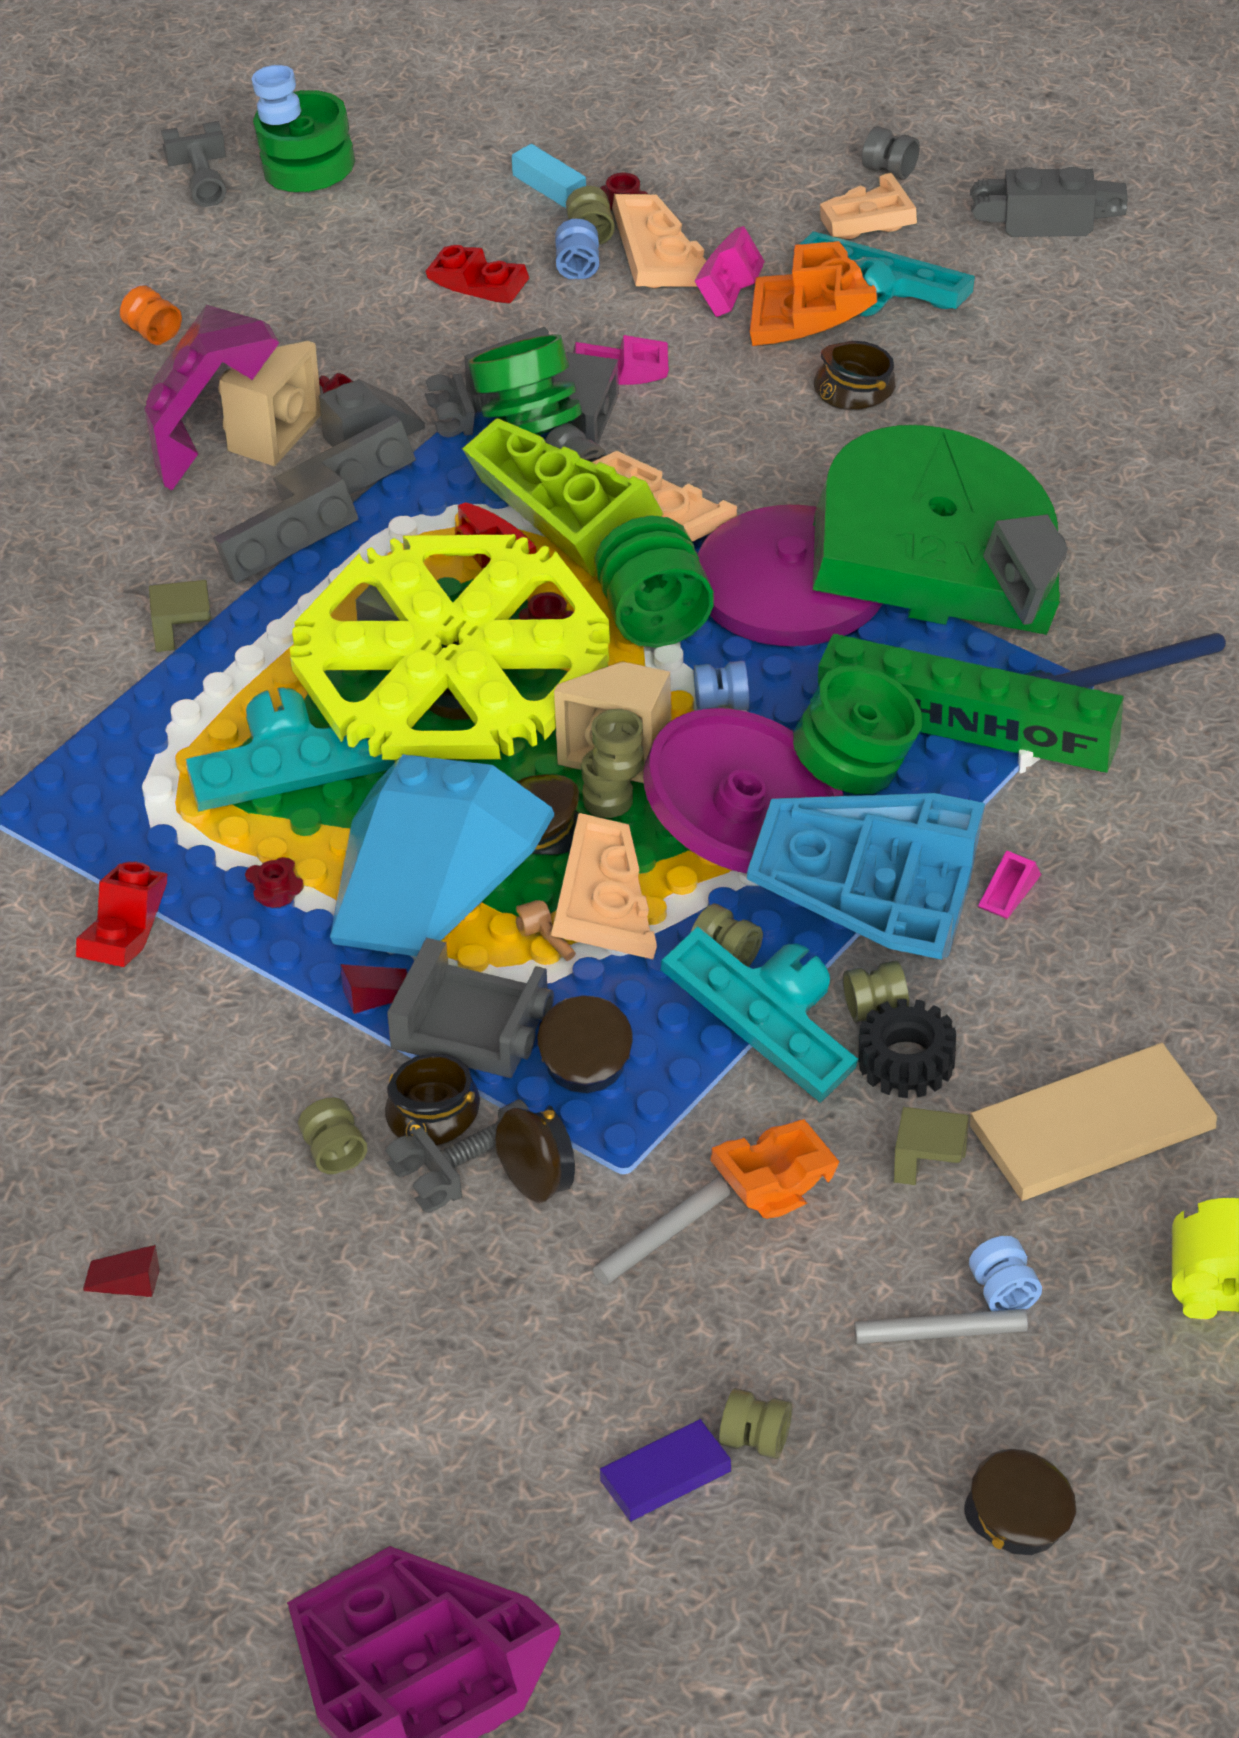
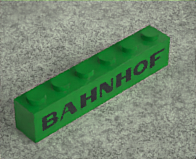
[818,634,1124,773]

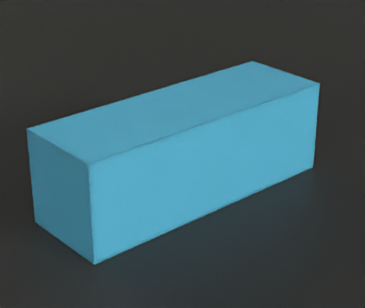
[512,144,586,208]

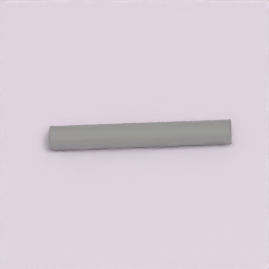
[593,1177,730,1286]
[854,1309,1028,1344]

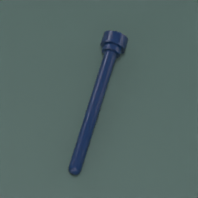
[1024,633,1226,688]

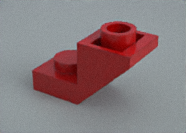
[75,862,168,967]

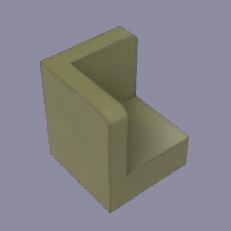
[149,580,211,652]
[894,1107,969,1185]

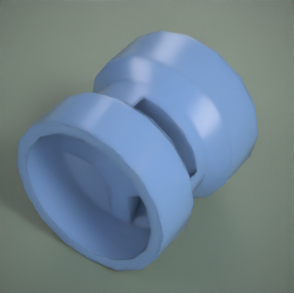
[555,219,599,279]
[694,661,749,710]

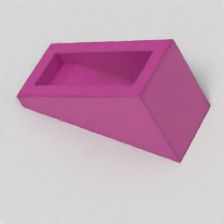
[978,850,1041,919]

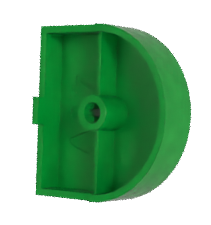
[813,425,1060,635]

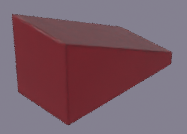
[341,964,408,1014]
[83,1245,160,1297]

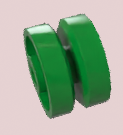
[253,90,355,192]
[793,665,922,795]

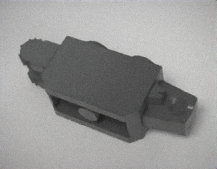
[970,167,1128,237]

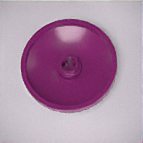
[698,504,883,646]
[643,708,843,874]

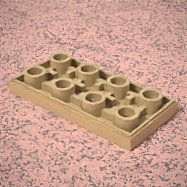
[970,1043,1217,1201]

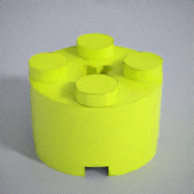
[1172,1198,1239,1319]

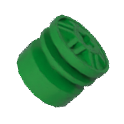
[468,334,582,435]
[594,515,714,648]

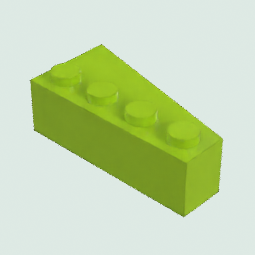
[462,418,664,577]

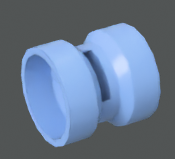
[252,65,301,125]
[969,1236,1042,1311]

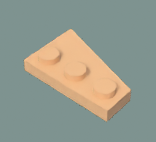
[612,194,706,288]
[592,451,737,542]
[551,813,657,959]

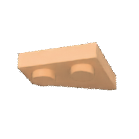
[820,173,917,239]

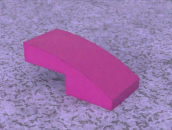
[695,226,765,317]
[573,335,669,385]

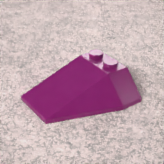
[144,304,279,490]
[287,1546,561,1738]

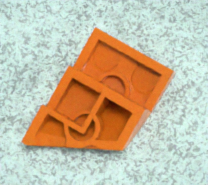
[750,241,877,346]

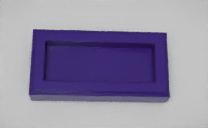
[600,1419,731,1522]

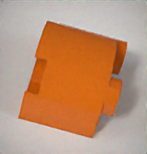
[711,1119,840,1219]

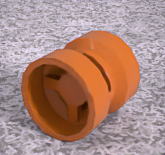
[119,285,182,345]

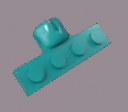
[800,231,975,317]
[186,688,395,812]
[660,926,858,1103]

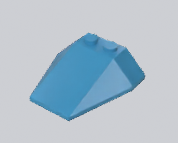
[330,754,555,956]
[747,793,985,960]

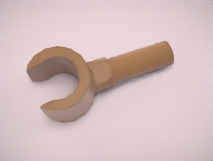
[516,900,576,961]

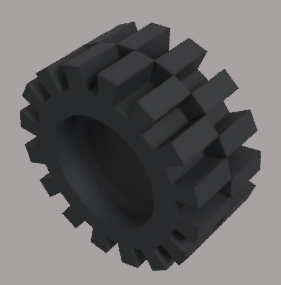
[858,999,956,1098]

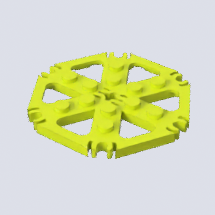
[290,534,610,760]

